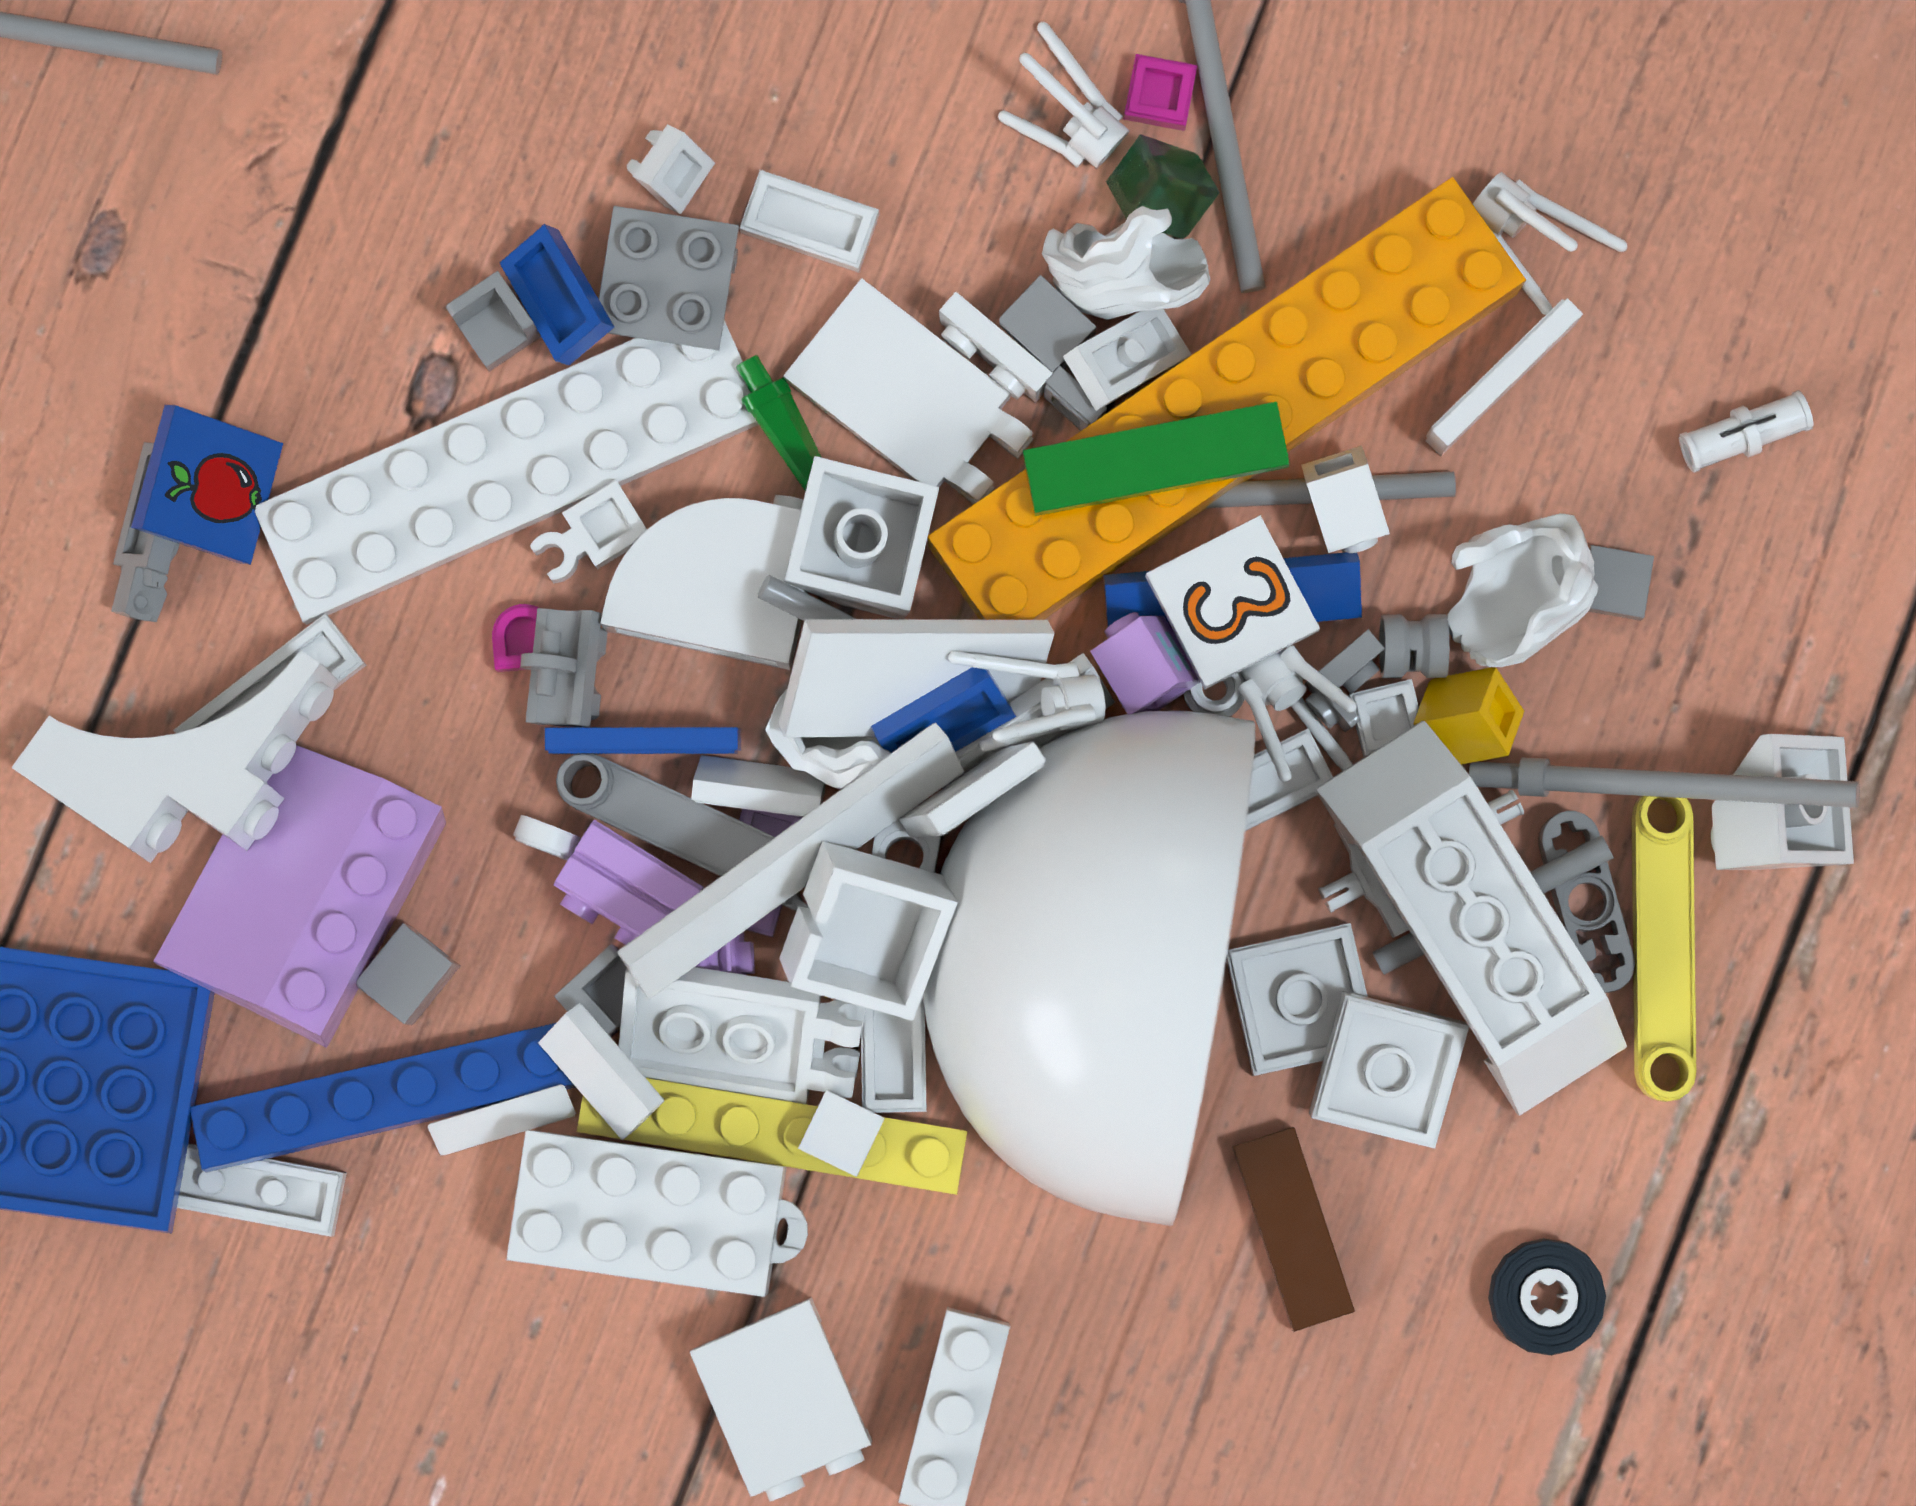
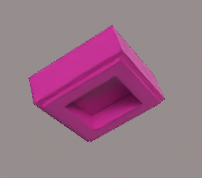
[1123,54,1197,131]

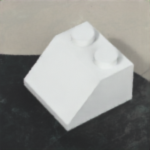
[784,456,939,620]

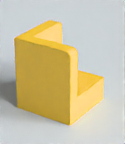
[1413,667,1524,764]

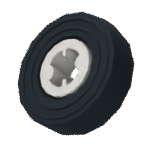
[1488,1238,1606,1356]

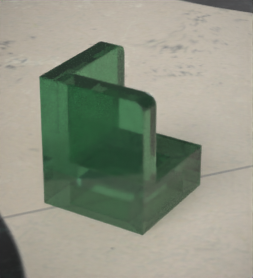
[1106,134,1220,239]

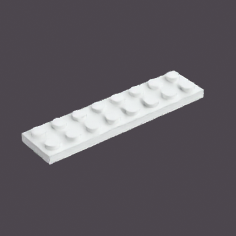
[255,320,759,625]

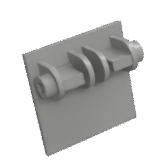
[599,206,739,351]

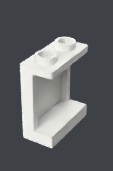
[690,1297,872,1501]

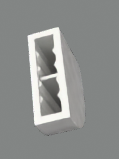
[600,495,808,670]

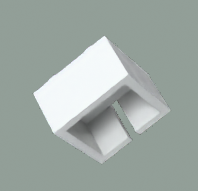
[779,841,958,1021]

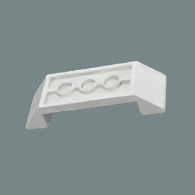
[1315,721,1627,1116]

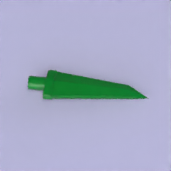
[736,355,822,492]

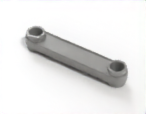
[556,753,809,912]

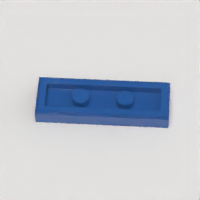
[545,727,741,754]

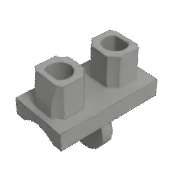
[520,608,608,727]

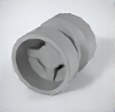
[1379,614,1450,678]

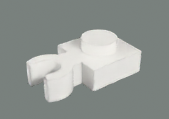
[530,480,647,583]

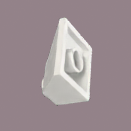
[1711,734,1854,870]

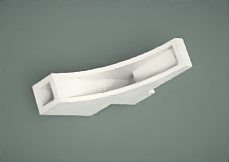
[11,650,339,863]

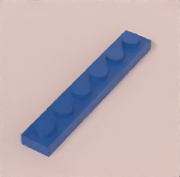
[190,1023,576,1173]

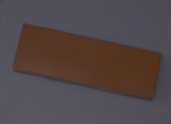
[1232,1127,1355,1332]

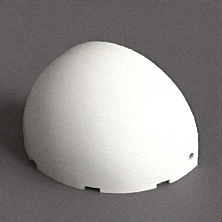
[923,711,1255,1226]

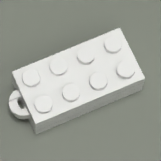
[506,1130,808,1297]

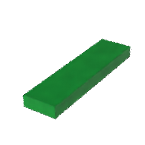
[1023,402,1290,516]

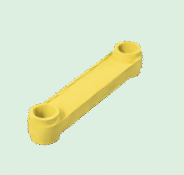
[1632,796,1696,1102]

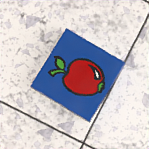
[131,405,284,565]

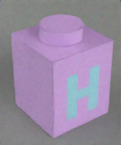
[1090,612,1200,714]

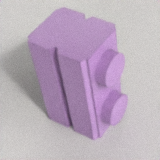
[554,820,704,945]

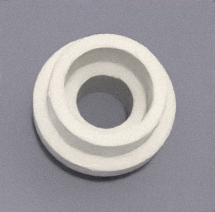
[1183,671,1245,717]

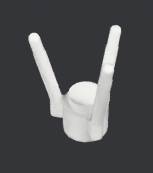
[998,22,1130,169]
[1473,172,1628,315]
[1238,645,1357,782]
[948,651,1105,752]

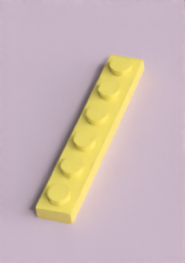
[577,1078,967,1195]

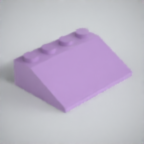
[154,745,446,1048]

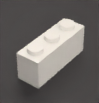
[898,1307,1010,1506]

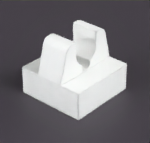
[627,124,715,215]

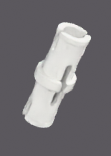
[1679,391,1814,473]

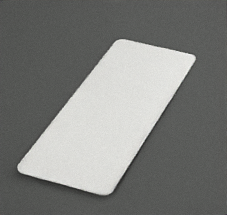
[428,1085,576,1155]

